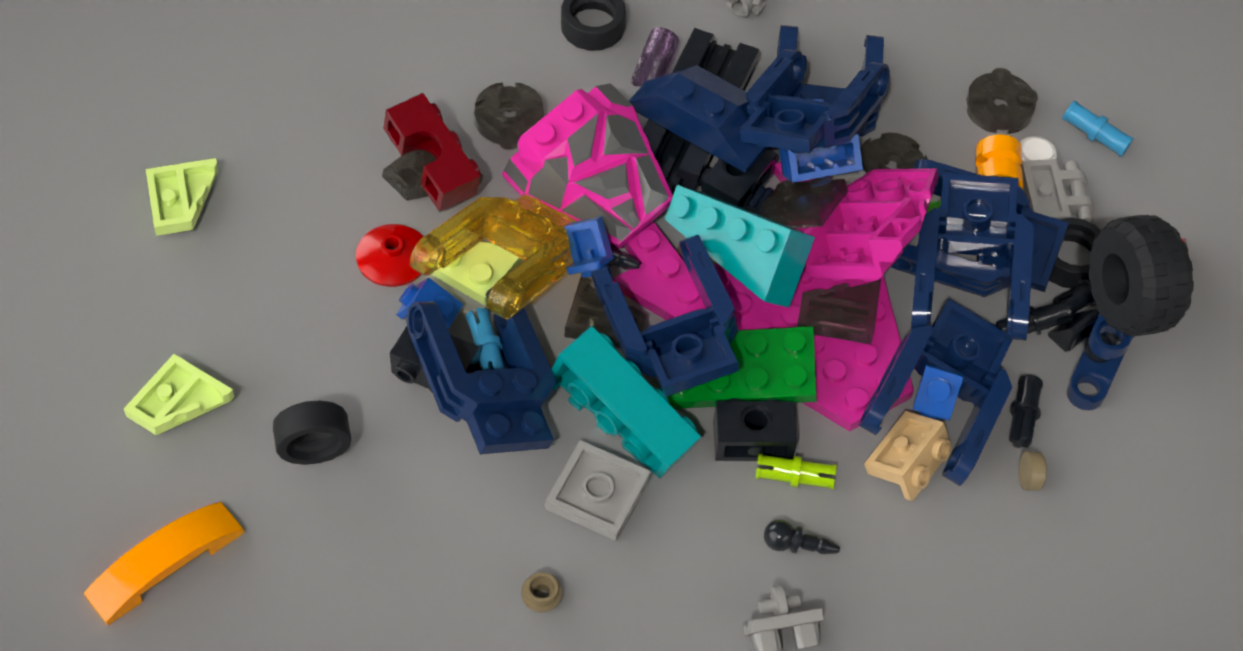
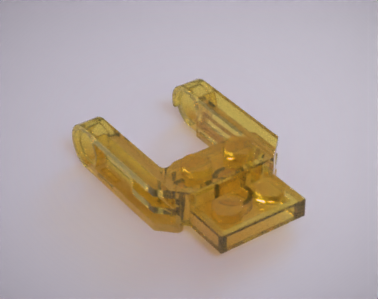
[410,194,576,320]

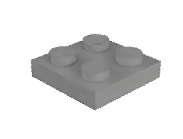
[545,440,651,541]

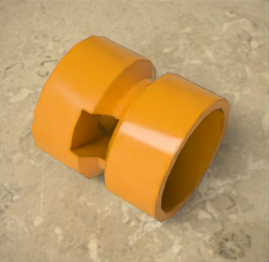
[975,134,1024,189]

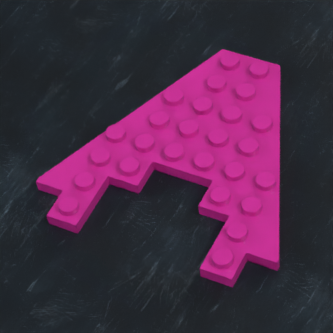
[613,161,914,432]

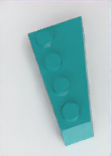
[665,185,815,308]
[551,326,701,479]

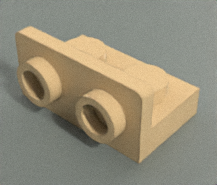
[864,411,952,501]

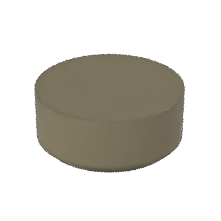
[1019,451,1047,491]

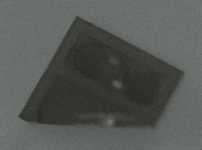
[797,279,881,345]

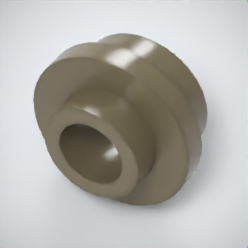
[521,572,562,613]

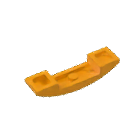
[84,502,245,626]

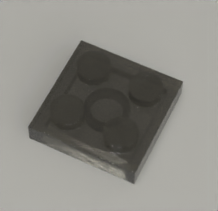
[756,177,848,228]

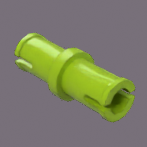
[756,454,837,490]

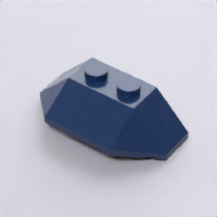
[629,65,765,173]

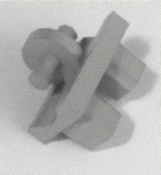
[743,586,824,651]

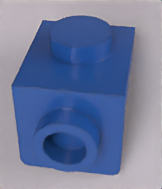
[563,216,614,278]
[396,277,463,329]
[913,363,964,421]

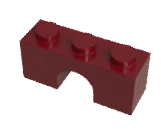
[383,93,481,212]

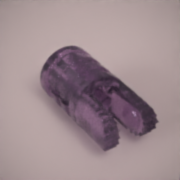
[631,27,679,87]

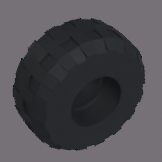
[1089,215,1194,336]

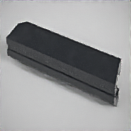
[643,28,760,195]

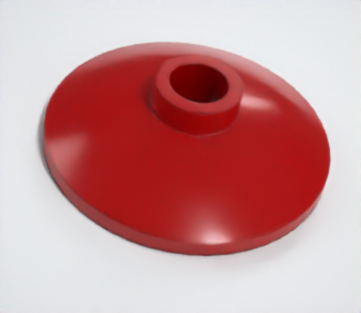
[356,224,430,287]

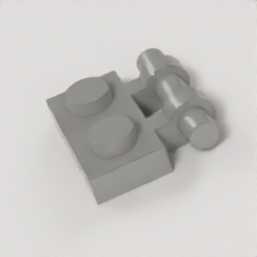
[1021,159,1094,223]

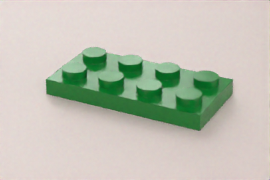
[661,326,817,409]

